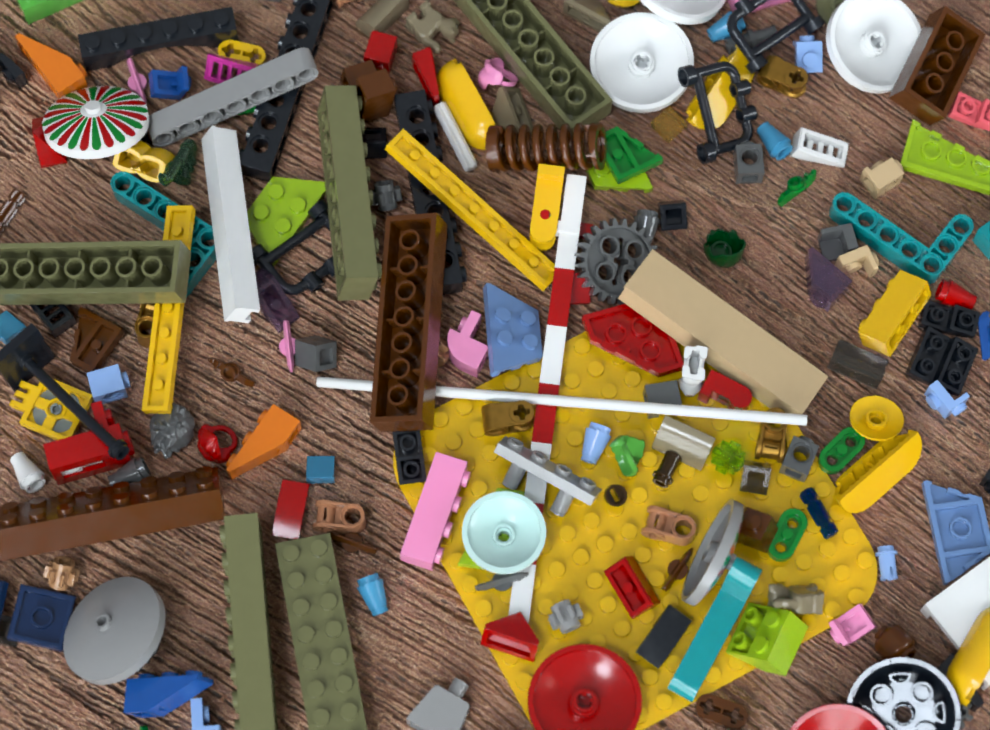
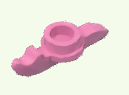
[127,58,147,103]
[279,320,295,373]

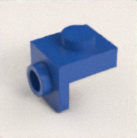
[148,66,191,100]

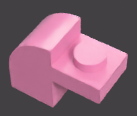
[447,310,488,378]

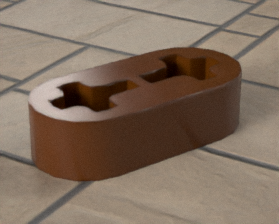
[694,694,748,730]

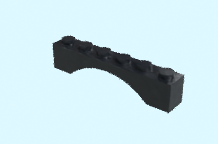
[78,7,239,72]

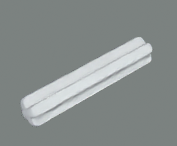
[434,102,477,172]

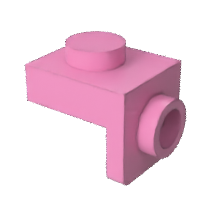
[828,604,877,646]

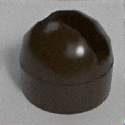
[604,484,627,507]

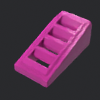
[204,53,259,84]

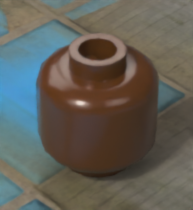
[874,625,916,660]

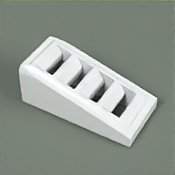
[790,127,849,168]

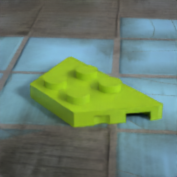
[247,177,326,266]

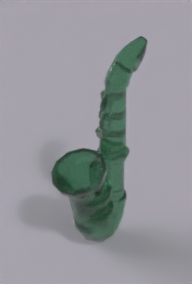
[158,139,198,187]

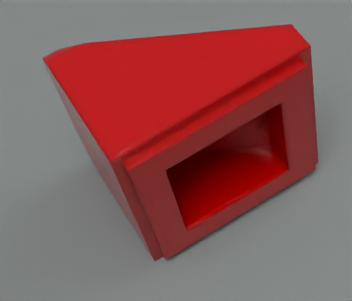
[570,273,590,305]

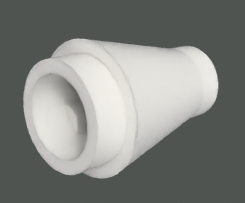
[10,452,46,493]

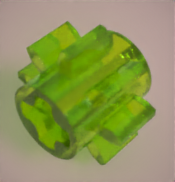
[711,440,746,475]

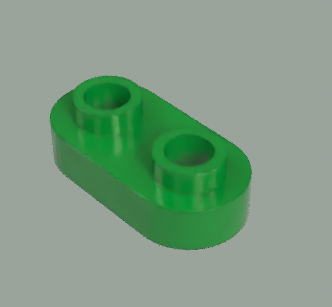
[818,427,865,474]
[767,508,807,562]

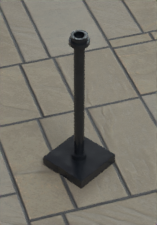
[0,323,129,460]

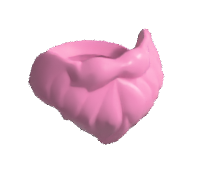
[478,58,518,91]

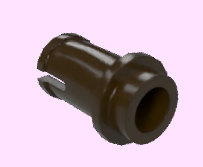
[652,451,682,488]

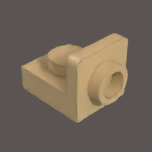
[834,245,879,278]

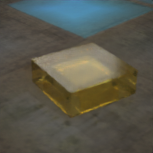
[650,106,688,143]

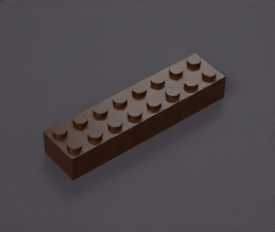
[370,213,447,432]
[0,466,225,561]

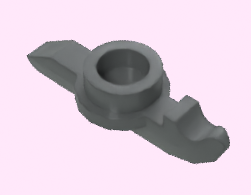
[475,572,529,591]

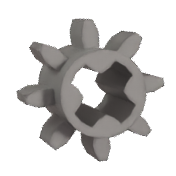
[548,599,584,634]

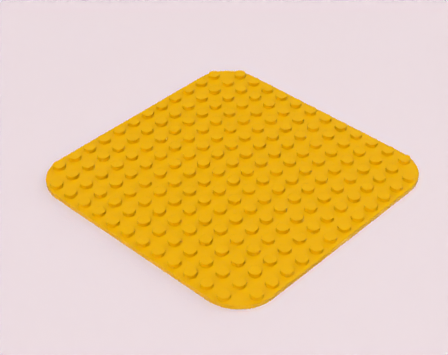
[393,331,878,730]

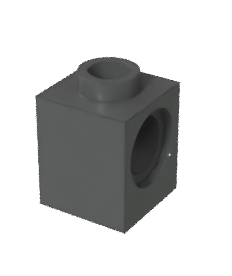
[733,141,765,184]
[779,436,819,483]

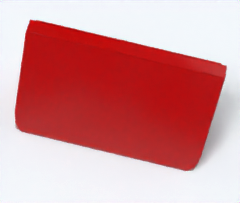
[604,556,660,619]

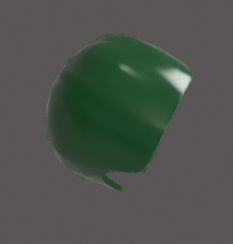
[703,229,746,268]

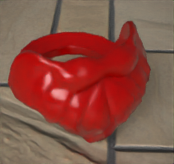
[197,424,238,463]

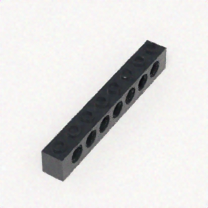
[239,0,334,182]
[394,90,467,295]

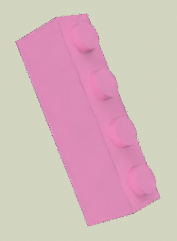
[400,452,471,571]

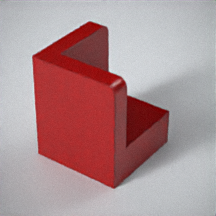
[363,31,398,74]

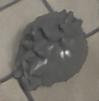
[150,403,195,459]

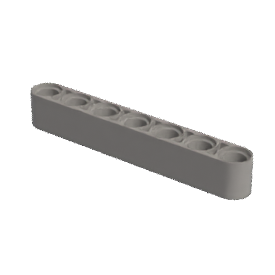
[148,47,319,147]

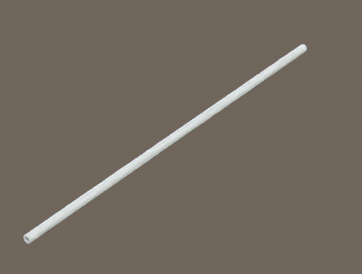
[316,377,807,426]

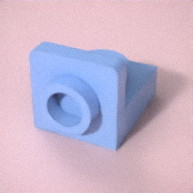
[190,698,222,730]

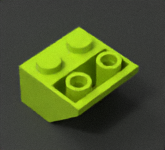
[726,603,808,676]

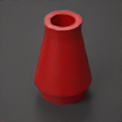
[935,279,977,310]

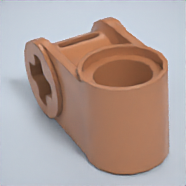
[312,500,367,534]
[640,505,696,546]

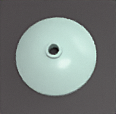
[462,491,546,574]

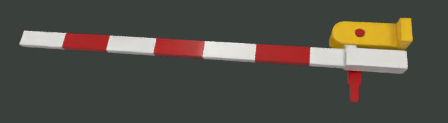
[508,163,594,624]

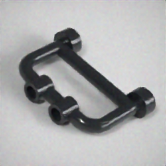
[727,0,826,75]
[677,62,757,164]
[252,200,335,295]

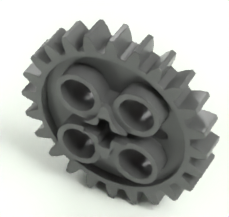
[574,218,658,305]

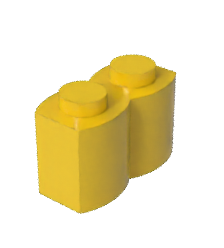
[112,140,176,182]

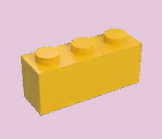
[858,270,932,357]

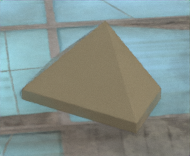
[563,0,611,33]
[492,86,534,136]

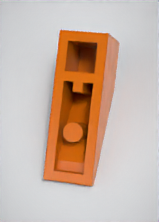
[15,33,88,99]

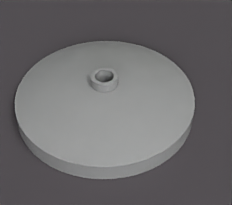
[63,577,166,685]

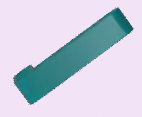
[110,172,216,298]
[829,192,974,285]
[667,557,762,702]

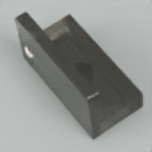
[827,340,889,390]

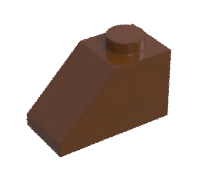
[738,507,778,553]

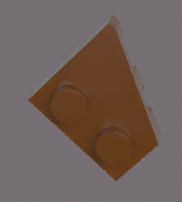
[70,307,125,373]

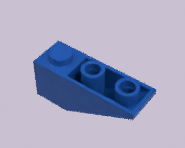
[123,670,214,718]

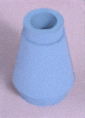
[581,422,611,465]

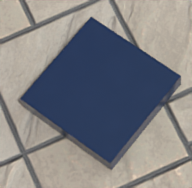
[7,584,76,652]

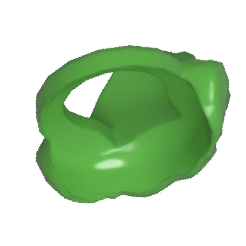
[609,435,645,477]

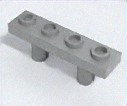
[494,436,602,517]

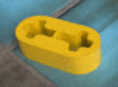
[218,40,267,66]

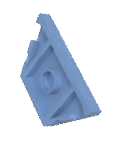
[483,283,543,377]
[921,480,990,585]

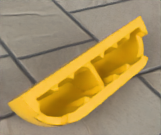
[686,45,754,130]
[437,58,495,150]
[834,430,922,513]
[946,607,990,707]

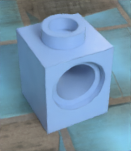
[86,364,131,404]

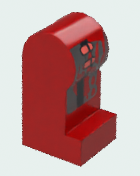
[697,369,752,410]

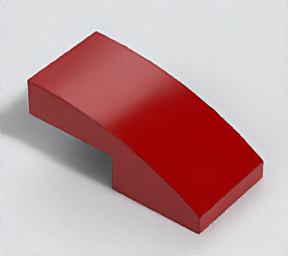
[272,479,310,539]

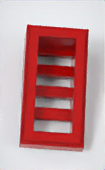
[412,47,439,107]

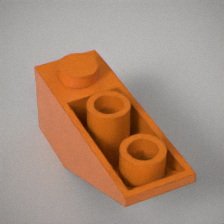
[226,404,302,480]

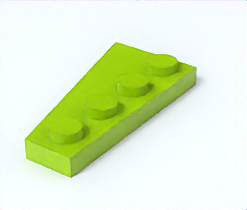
[900,119,990,195]

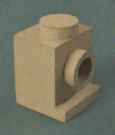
[859,157,904,199]

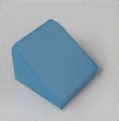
[0,310,26,345]
[306,456,335,484]

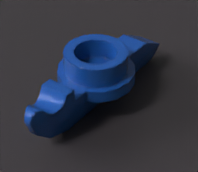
[978,311,990,361]

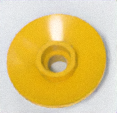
[849,396,904,441]

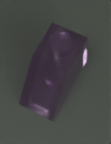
[805,247,852,312]
[255,268,300,333]

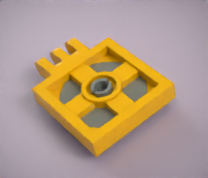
[9,379,93,440]

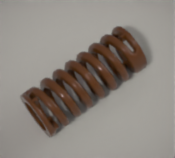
[485,122,607,172]

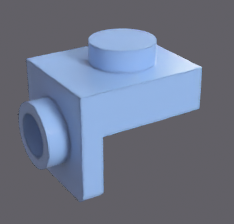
[792,35,823,73]
[924,380,970,419]

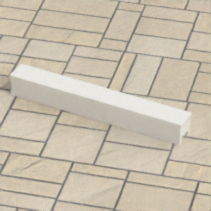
[201,125,260,323]

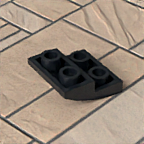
[905,326,978,396]

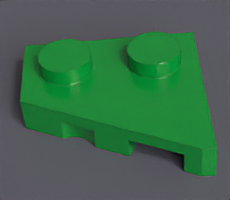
[605,126,663,184]

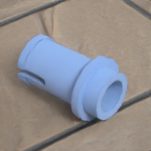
[875,545,898,581]

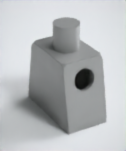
[406,678,470,730]

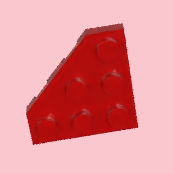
[581,304,684,377]

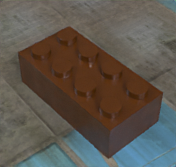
[888,6,985,126]

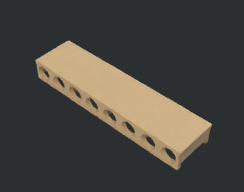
[618,249,829,414]

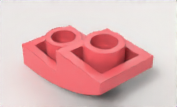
[948,91,990,131]

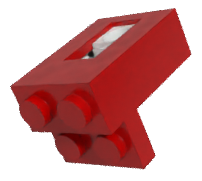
[43,401,135,485]

